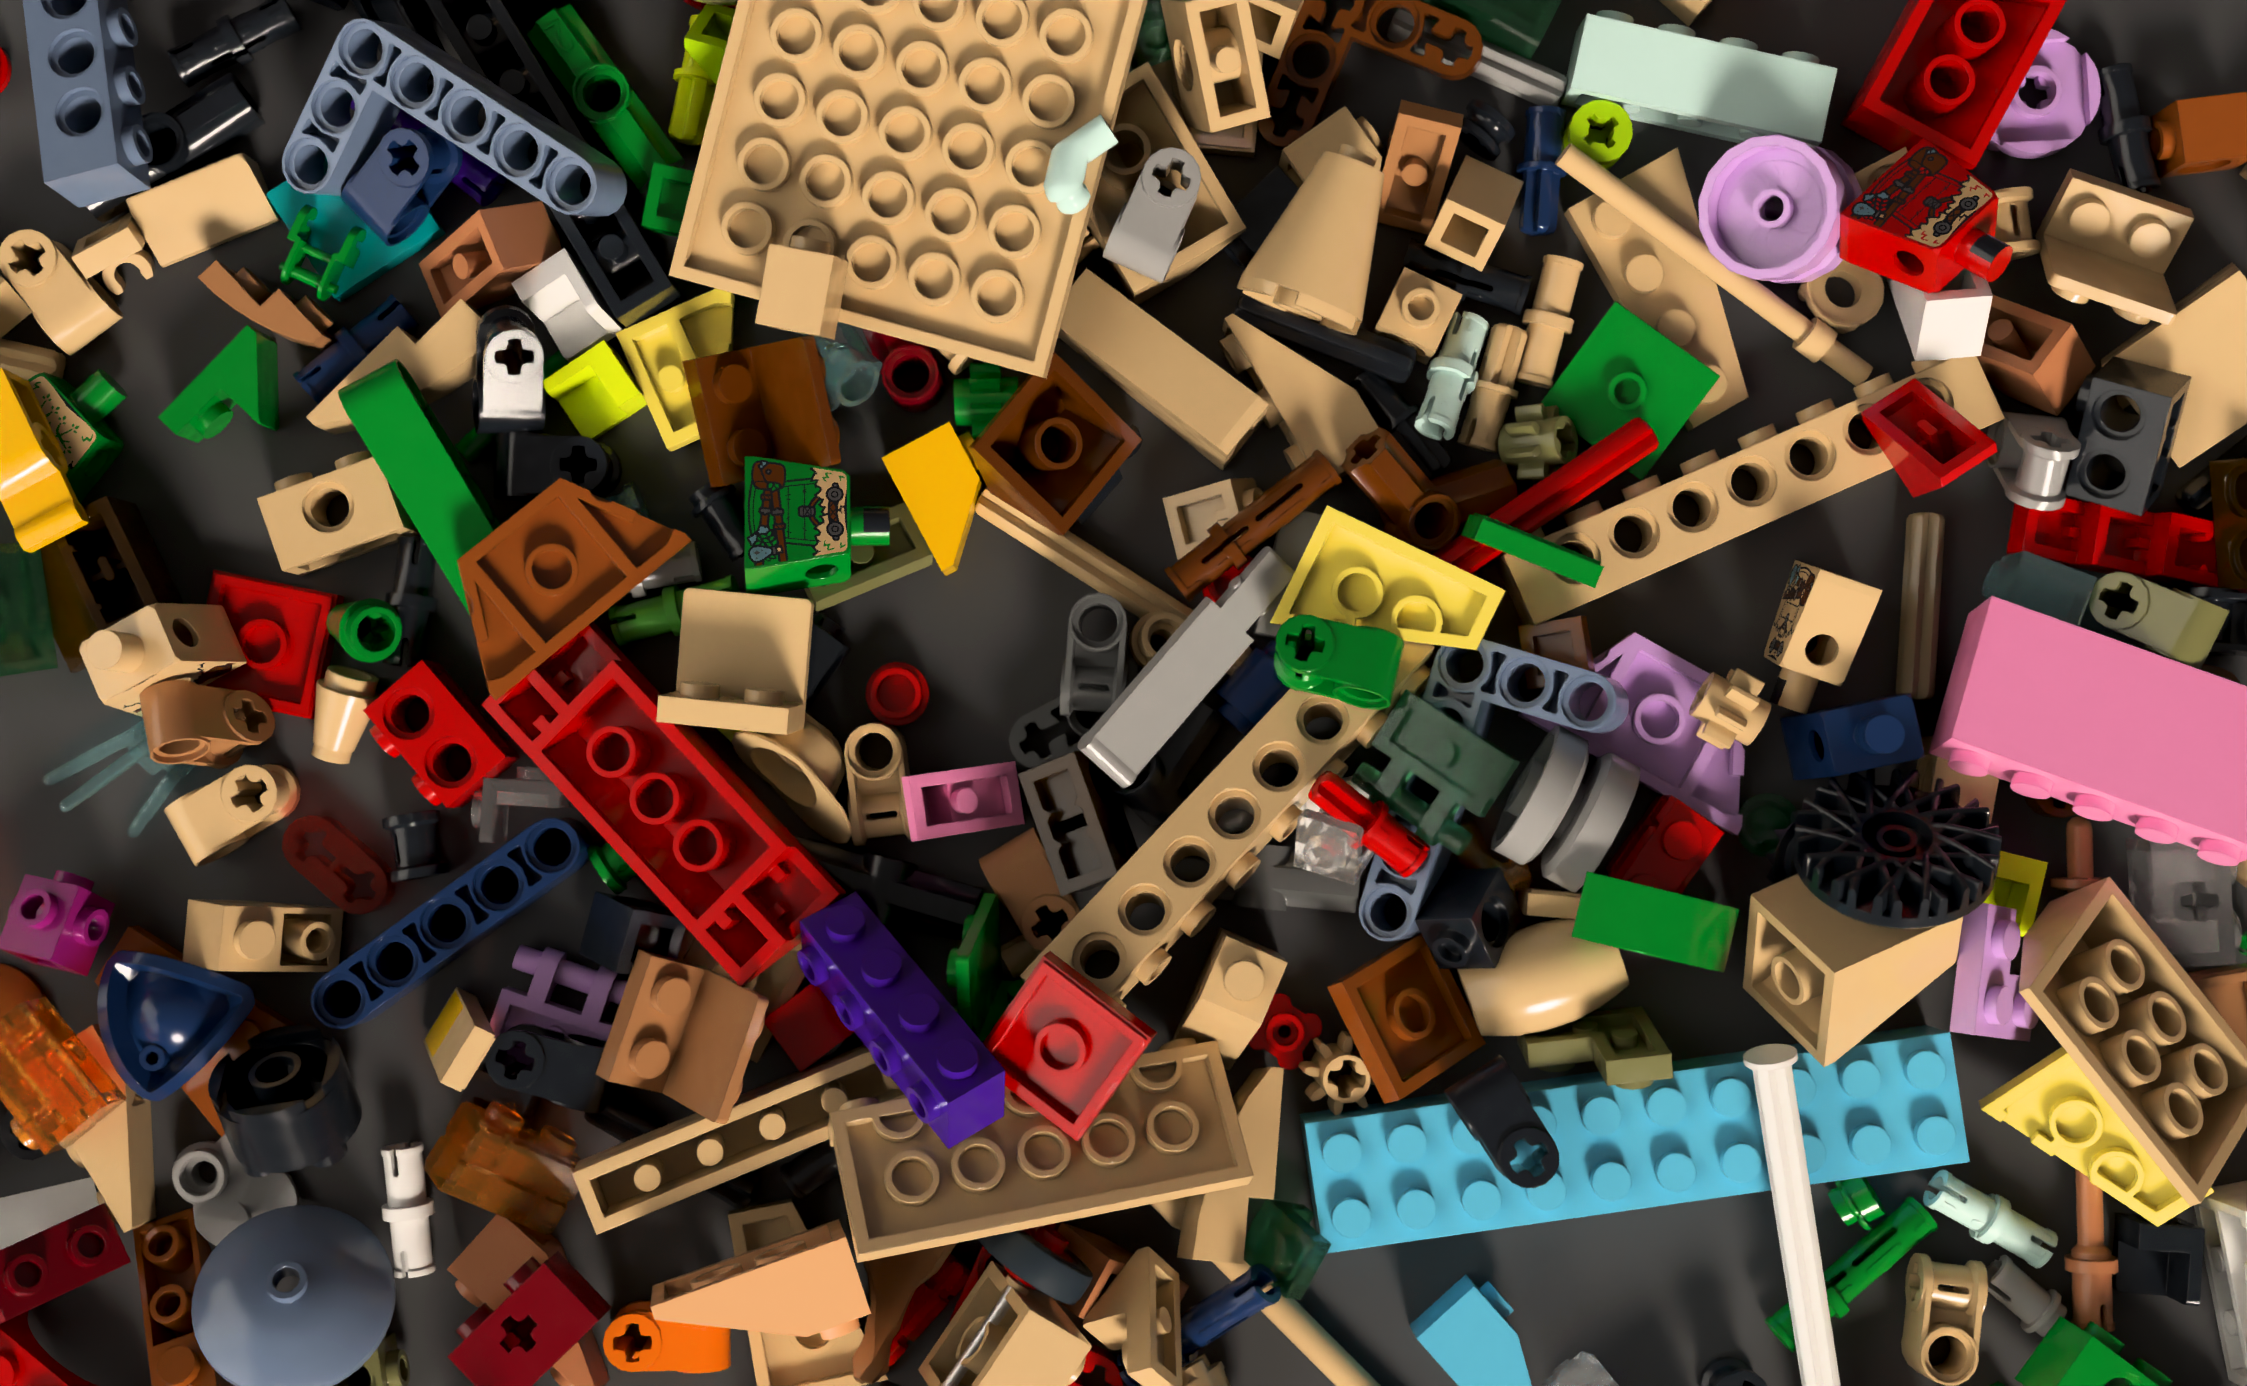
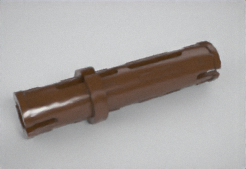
[1164,449,1342,602]

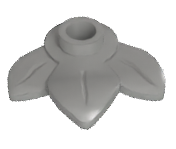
[172,1134,300,1246]

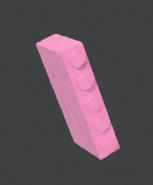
[1929,596,2247,866]

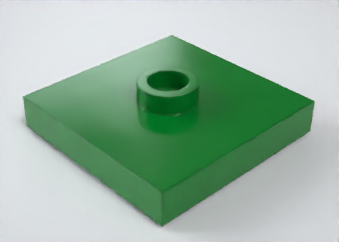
[1541,301,1720,481]

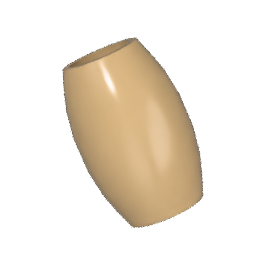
[1457,918,1629,1036]

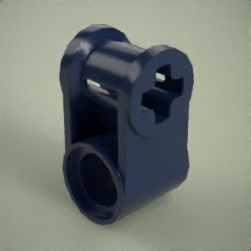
[341,126,463,246]

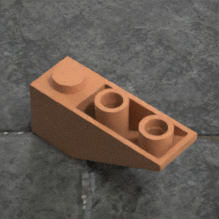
[447,1201,610,1386]

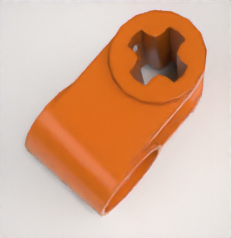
[603,1300,731,1373]

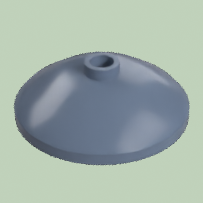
[191,1205,396,1386]

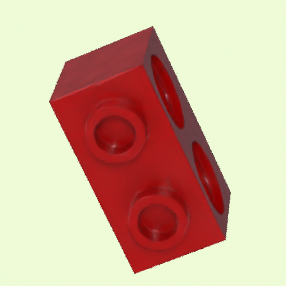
[363,660,520,808]

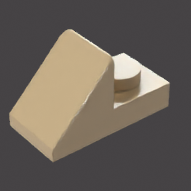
[1083,1246,1183,1386]

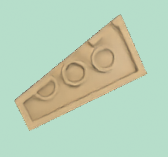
[1564,147,1749,431]

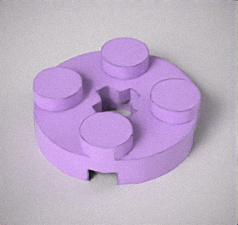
[1986,29,2101,159]

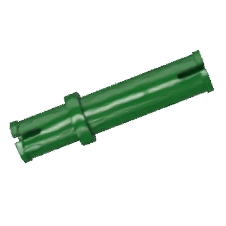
[1764,1196,1938,1353]

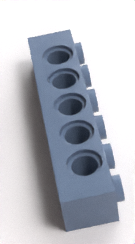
[23,0,153,208]

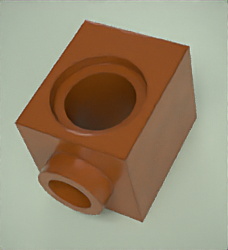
[2148,92,2247,178]

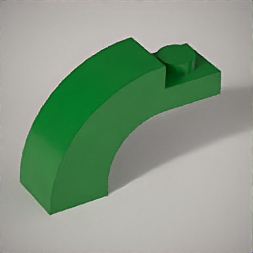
[1571,871,1739,972]

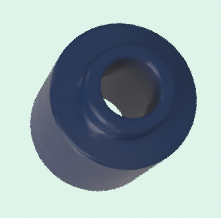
[1216,640,1302,736]

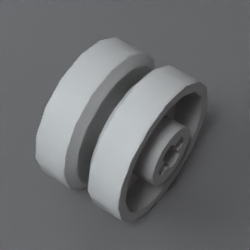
[1491,725,1640,892]

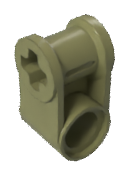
[2088,572,2230,670]

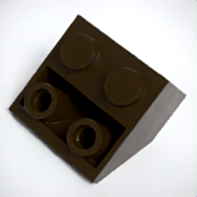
[16,496,184,673]

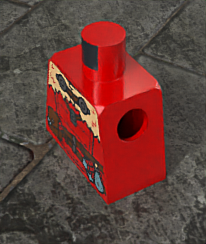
[1839,138,2013,294]

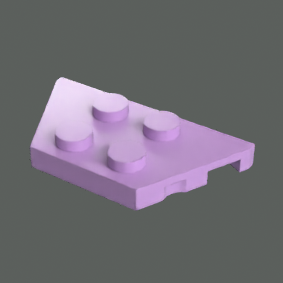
[1518,632,1745,835]

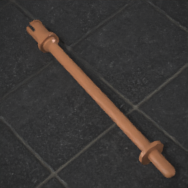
[2050,816,2119,1332]

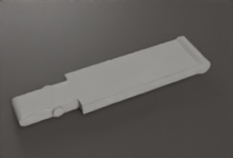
[1077,546,1295,788]

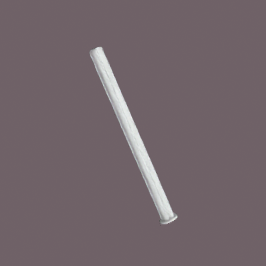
[1743,1044,1841,1386]

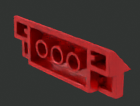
[481,622,846,986]

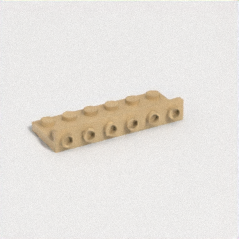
[828,1038,1254,1263]

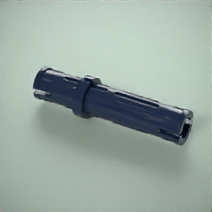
[1116,1263,1281,1386]

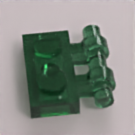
[1351,689,1520,856]

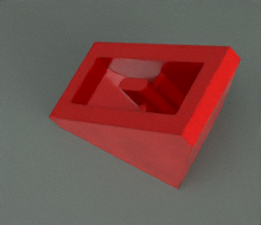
[1861,378,1998,498]

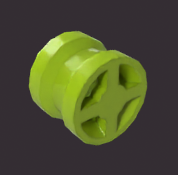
[1562,100,1633,170]

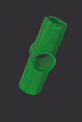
[526,4,685,194]

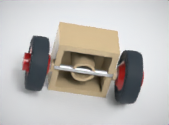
[878,1225,1093,1386]

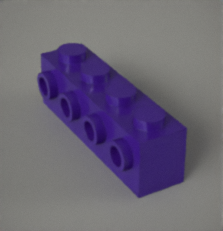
[797,891,1005,1149]

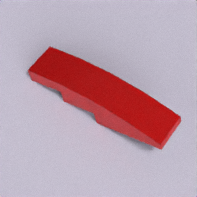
[2006,498,2247,593]

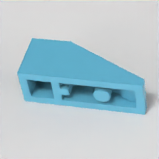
[1409,1274,1532,1386]

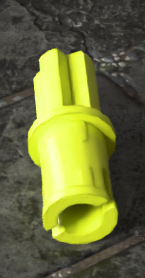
[668,14,716,145]

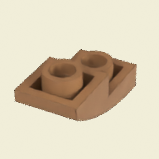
[198,260,337,352]

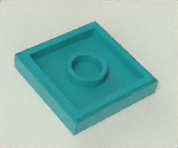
[266,157,446,302]

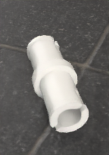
[380,1142,436,1278]

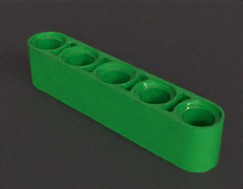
[338,359,501,615]

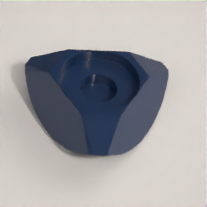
[97,950,255,1102]

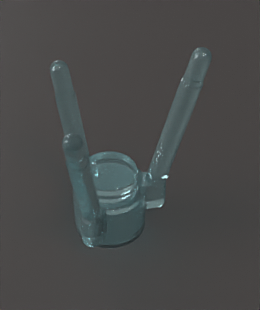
[801,322,883,411]
[43,719,197,838]

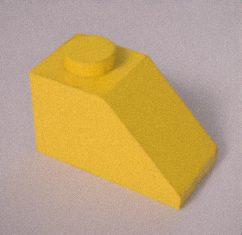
[882,422,983,576]

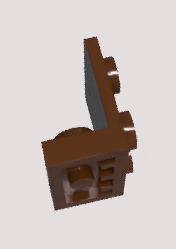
[682,335,841,487]

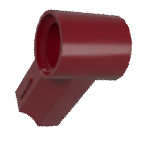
[861,328,944,413]

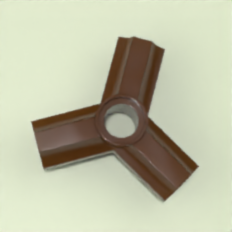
[1341,427,1518,555]

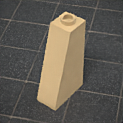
[1058,268,1269,471]

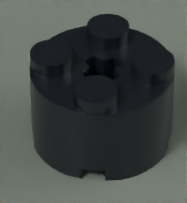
[208,1025,362,1177]

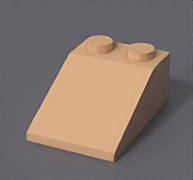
[650,1219,871,1340]

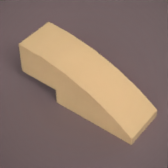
[306,299,512,435]
[1177,1067,1284,1264]

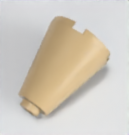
[1237,144,1385,335]

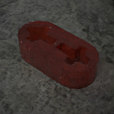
[282,815,396,915]

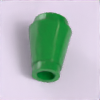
[326,598,402,663]

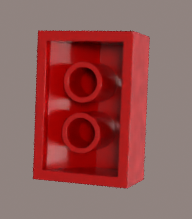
[1841,0,2067,170]

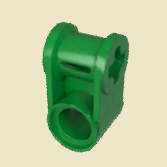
[1274,615,1404,710]

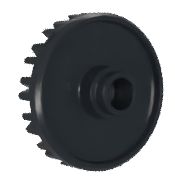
[1792,768,2002,929]

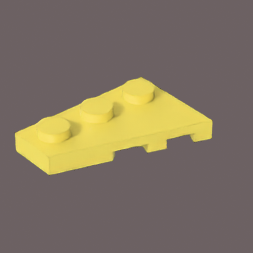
[1270,505,1506,650]
[1979,1047,2214,1227]

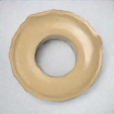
[1797,260,1885,334]

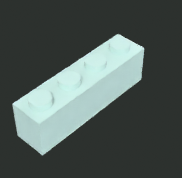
[1560,10,1837,146]

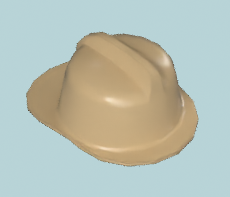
[732,712,852,844]

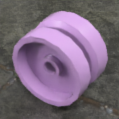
[1698,134,1863,284]

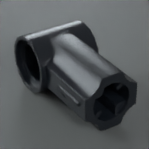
[1106,702,1224,826]

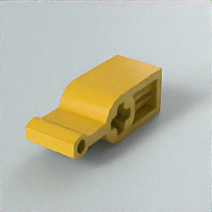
[0,368,89,553]

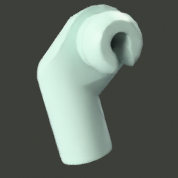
[1043,114,1119,214]

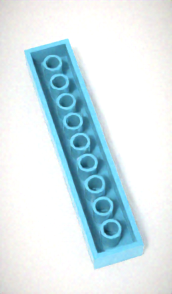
[1299,1025,1970,1254]

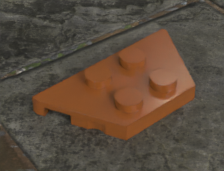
[457,478,692,701]

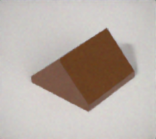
[968,352,1142,535]

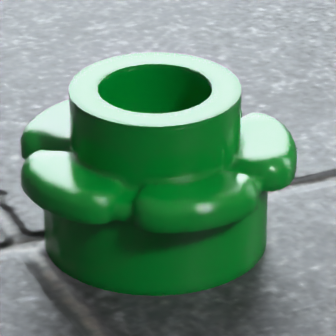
[1827,1177,1886,1230]

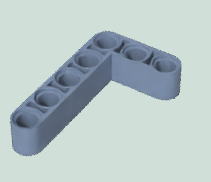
[282,18,627,217]
[1359,639,1629,941]

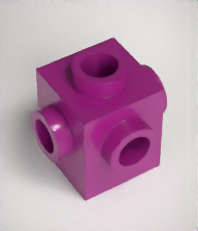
[0,870,115,976]

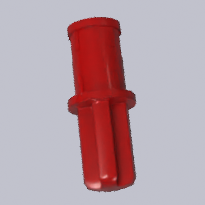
[1308,771,1430,878]

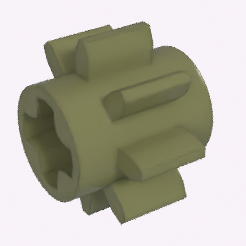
[1498,403,1578,483]

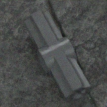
[1174,844,1361,913]

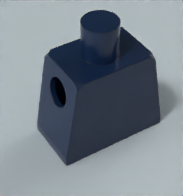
[1779,693,1925,780]

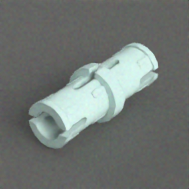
[1414,311,1490,440]
[1923,1169,2058,1269]

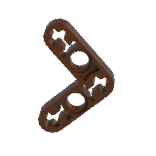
[1257,0,1484,150]

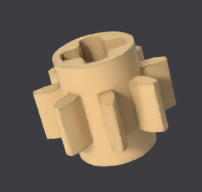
[1689,668,1772,750]
[1298,1031,1375,1115]

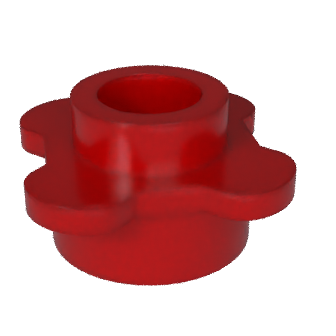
[1248,993,1322,1070]

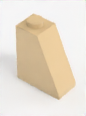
[1172,927,1288,1070]

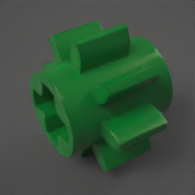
[953,362,1019,440]

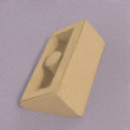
[126,153,280,268]

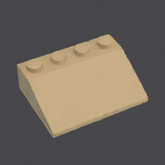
[2019,876,2247,1206]

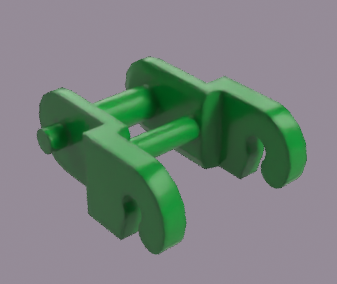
[279,204,366,301]

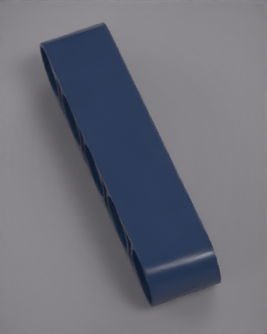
[311,817,592,1029]

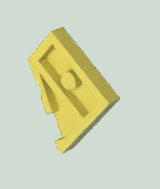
[616,288,735,452]

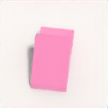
[901,761,1025,842]

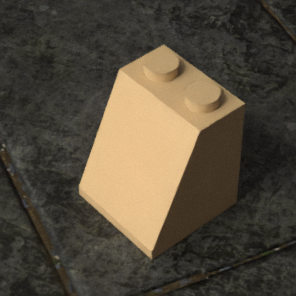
[2101,262,2247,468]
[1743,874,1963,1067]

